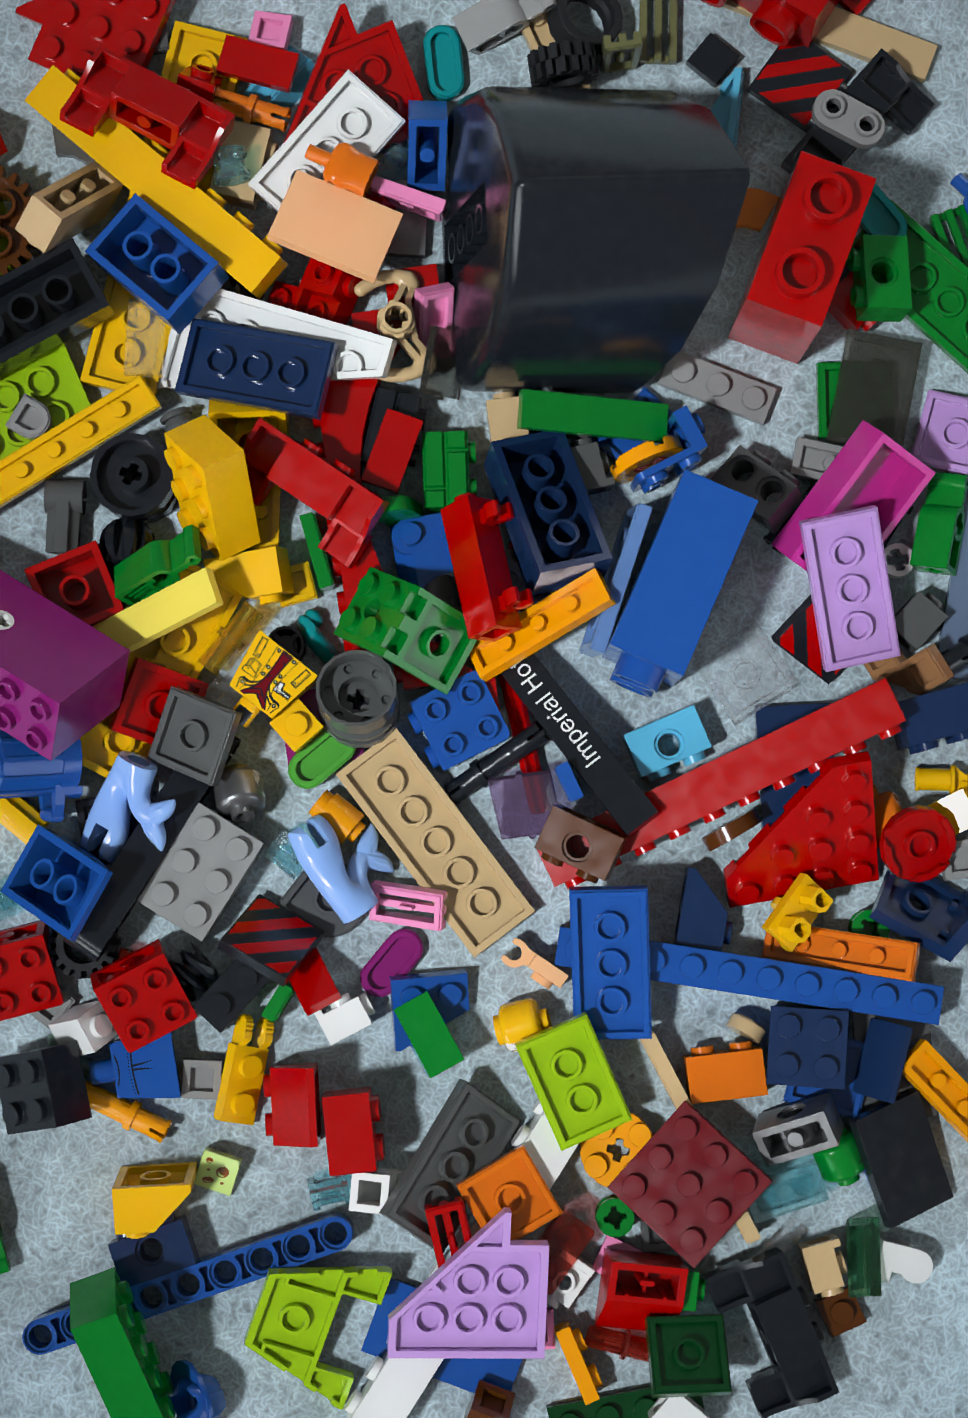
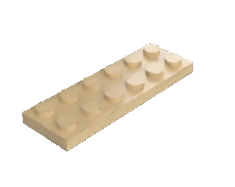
[336,728,535,958]

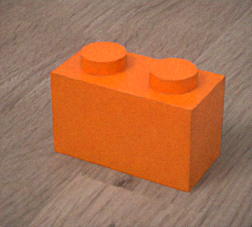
[683,1040,768,1104]

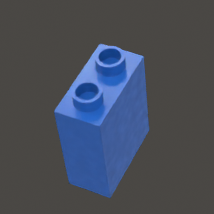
[602,469,759,698]

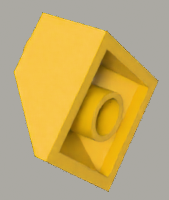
[112,1162,198,1239]

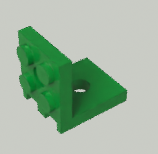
[333,567,477,695]

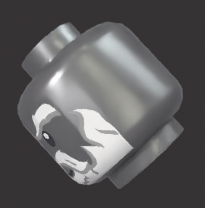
[213,763,266,823]

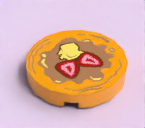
[610,435,684,483]

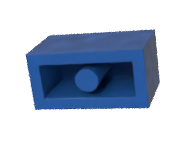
[406,100,448,191]

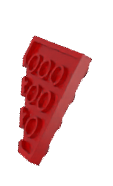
[723,751,879,908]

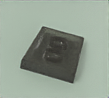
[825,329,922,447]

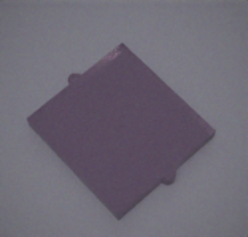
[488,770,558,840]

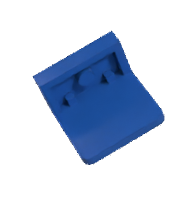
[630,405,708,494]
[406,671,510,772]

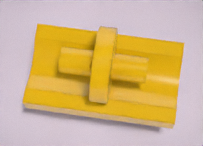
[762,873,833,952]

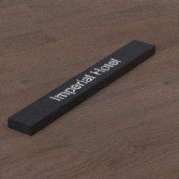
[500,653,659,838]

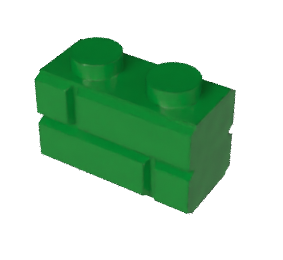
[422,431,477,513]

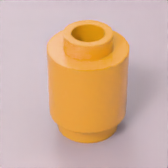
[308,790,366,845]

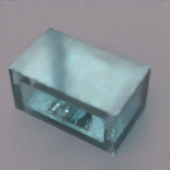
[750,1159,829,1224]

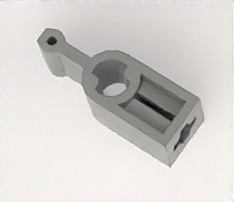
[452,0,557,55]

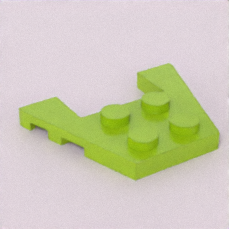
[244,1266,393,1410]

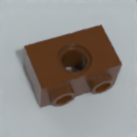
[534,803,628,883]

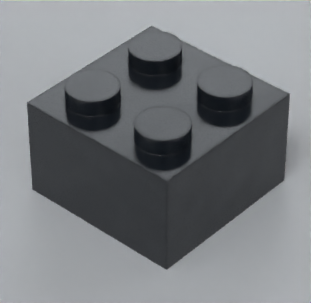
[0,1041,92,1135]

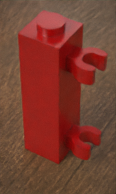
[440,493,534,642]

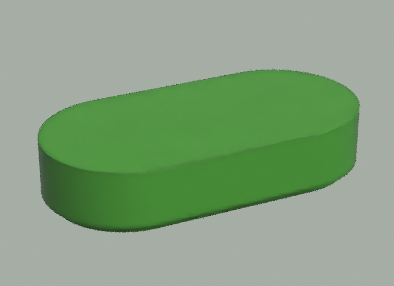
[288,730,356,789]

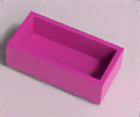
[771,420,936,571]

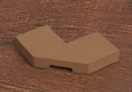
[863,643,955,696]

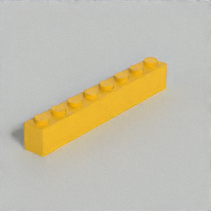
[24,65,288,299]

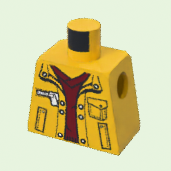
[229,631,318,728]

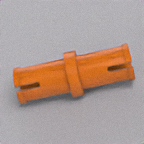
[212,87,291,132]

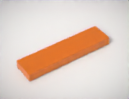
[762,926,920,982]

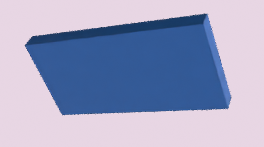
[569,885,652,1040]
[361,1277,522,1393]

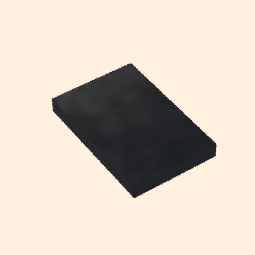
[848,1089,954,1229]

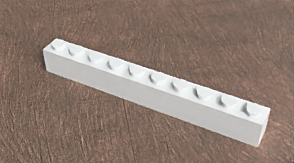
[344,1099,578,1418]

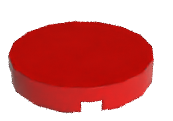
[879,805,957,883]

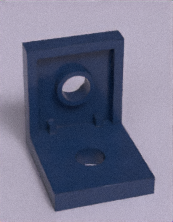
[869,869,968,962]

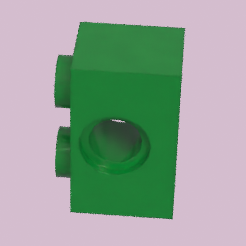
[848,235,912,322]

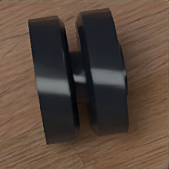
[90,433,178,524]

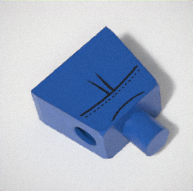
[89,1032,181,1098]

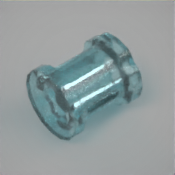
[307,1175,351,1211]

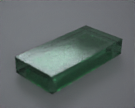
[846,1217,882,1298]

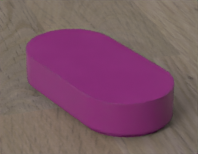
[360,929,423,997]

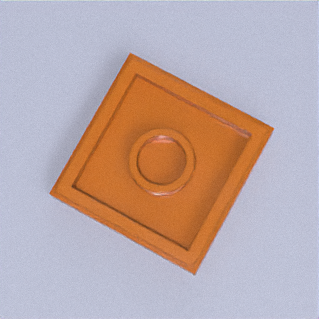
[456,1144,563,1240]

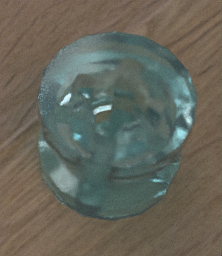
[212,145,251,187]

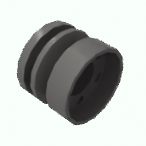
[316,650,400,748]

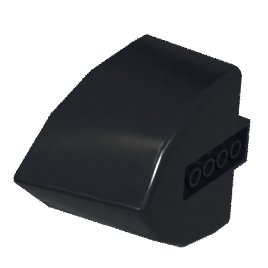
[442,86,750,393]

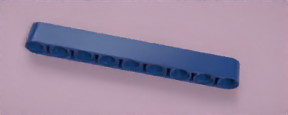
[22,1212,354,1355]

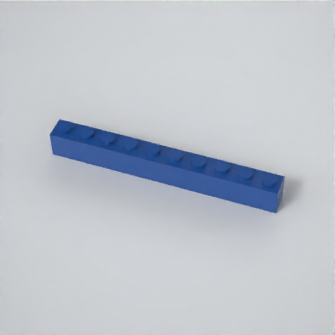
[554,926,944,1025]

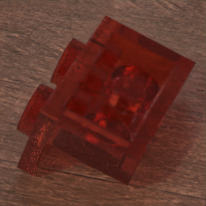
[538,1204,594,1295]

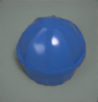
[170,1359,226,1418]

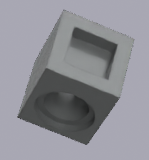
[894,591,948,653]

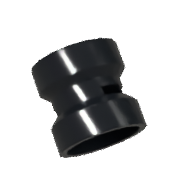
[268,626,306,661]

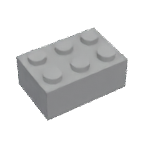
[137,802,267,942]

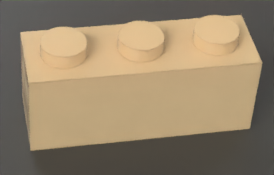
[15,161,124,253]

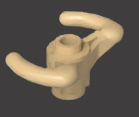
[354,269,434,382]

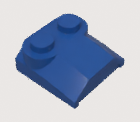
[390,513,454,588]

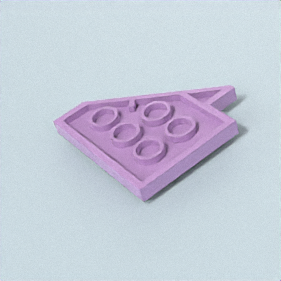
[387,1207,549,1359]

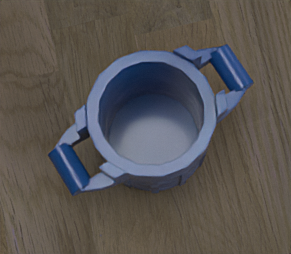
[0,730,83,822]

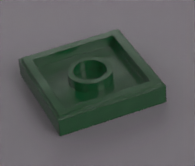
[645,1314,732,1398]

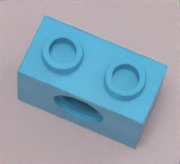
[622,705,712,782]

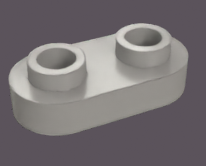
[812,89,885,149]

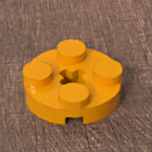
[580,1112,654,1187]

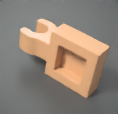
[501,938,569,989]

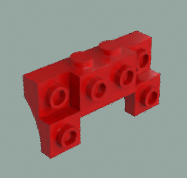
[59,45,235,190]
[267,191,396,325]
[244,417,389,569]

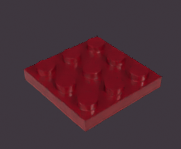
[607,1100,773,1268]

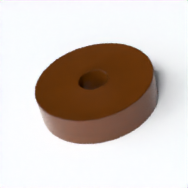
[702,808,762,852]

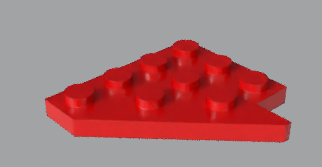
[15,0,176,78]
[283,3,424,150]

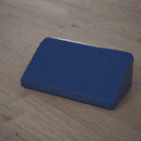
[853,1018,913,1104]

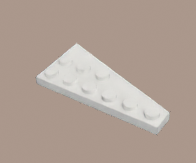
[157,289,397,389]

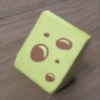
[194,1147,243,1196]

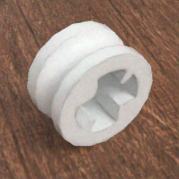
[884,543,913,578]

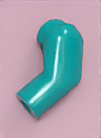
[297,609,339,664]

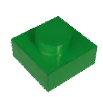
[682,1266,705,1312]

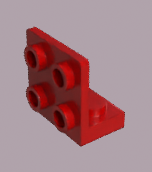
[0,920,64,1021]
[90,939,197,1053]

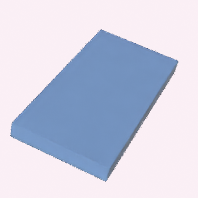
[579,503,653,657]

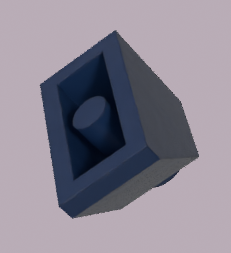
[673,867,733,951]

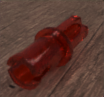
[585,1325,648,1362]

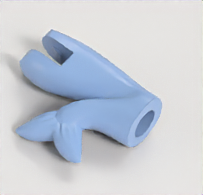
[80,751,176,863]
[287,815,394,924]

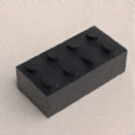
[0,238,115,376]

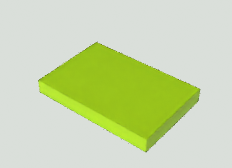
[514,1012,633,1151]

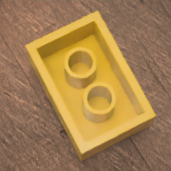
[164,415,261,561]

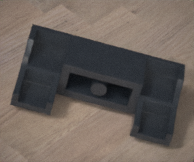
[781,48,935,174]
[702,1246,840,1418]

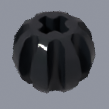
[99,518,155,569]

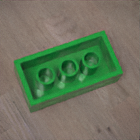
[70,1267,175,1418]

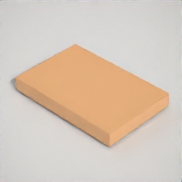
[267,170,403,284]

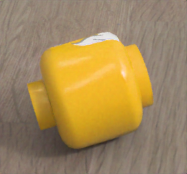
[493,998,552,1052]

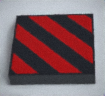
[747,39,852,133]
[771,594,844,685]
[217,894,324,987]

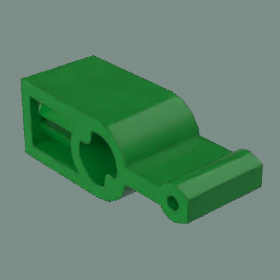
[910,472,968,576]
[114,525,202,606]

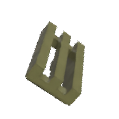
[639,0,677,65]
[599,31,643,73]

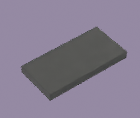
[379,1079,521,1253]

